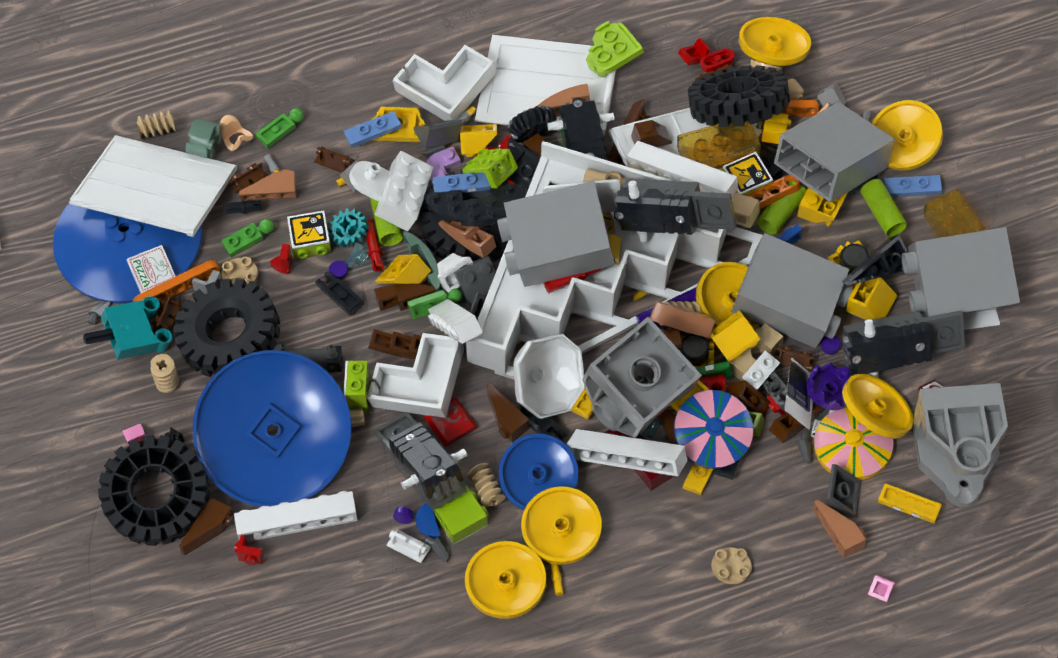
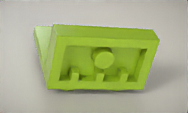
[462,148,518,188]

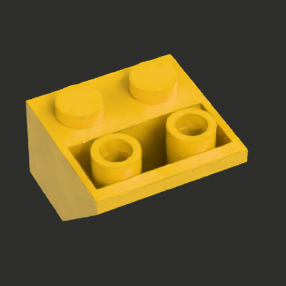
[797,187,848,223]
[846,277,897,320]
[710,310,761,362]

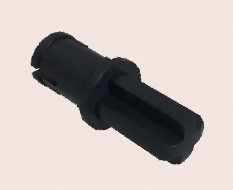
[224,200,262,214]

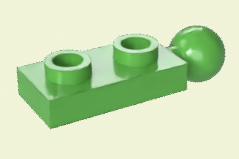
[256,108,304,149]
[221,219,274,258]
[408,288,463,320]

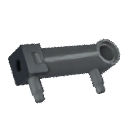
[273,343,343,372]

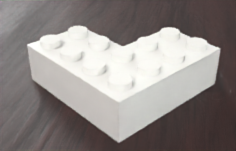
[393,45,496,121]
[367,333,464,418]

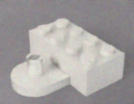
[349,151,433,231]

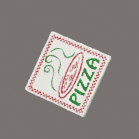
[126,245,176,293]

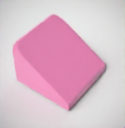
[122,424,146,446]
[868,575,896,602]

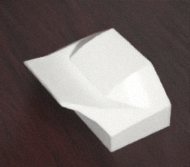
[437,253,473,293]

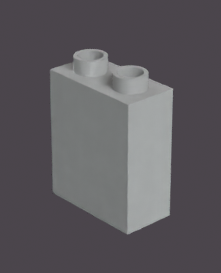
[774,102,895,202]
[497,181,615,287]
[902,227,1020,318]
[731,233,853,348]

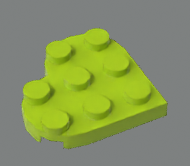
[586,21,644,77]

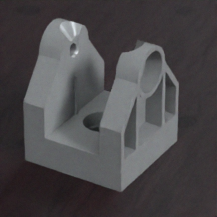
[582,317,702,438]
[912,383,1008,507]

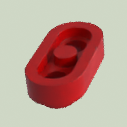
[700,48,735,73]

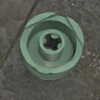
[186,118,221,159]

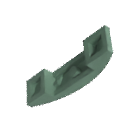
[403,231,441,292]

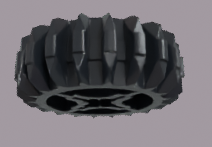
[508,105,557,143]

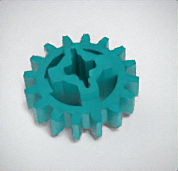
[327,208,369,248]

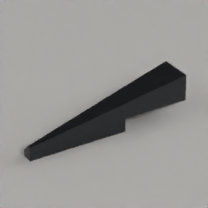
[842,235,909,286]

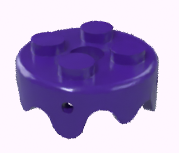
[806,363,851,410]

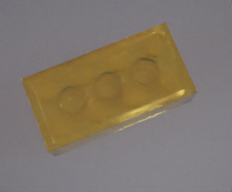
[677,121,761,169]
[923,188,986,238]

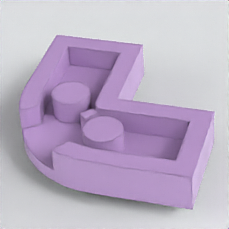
[426,146,461,189]

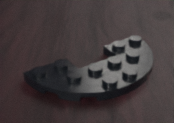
[424,182,531,226]

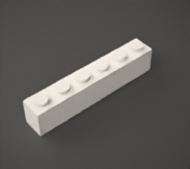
[627,141,738,197]
[428,299,483,344]
[567,429,687,476]
[234,491,358,542]

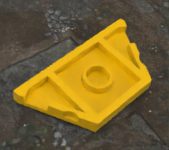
[370,107,425,142]

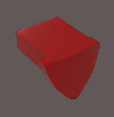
[270,244,292,274]

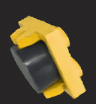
[827,240,870,287]
[678,334,714,368]

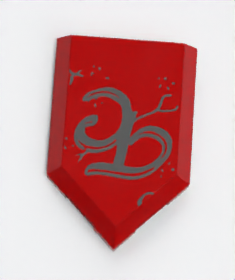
[424,397,478,447]

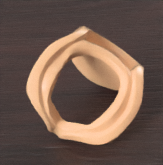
[219,115,254,151]

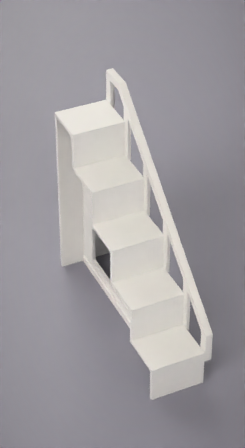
[466,141,763,379]

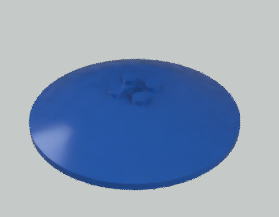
[53,204,202,304]
[193,350,351,507]

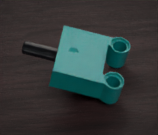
[83,296,172,360]

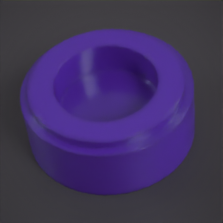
[329,261,348,280]
[821,336,841,355]
[393,507,414,524]

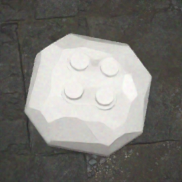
[514,334,585,419]

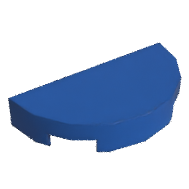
[415,503,441,539]

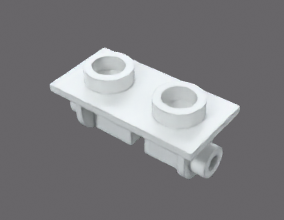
[742,351,780,390]
[387,529,431,563]

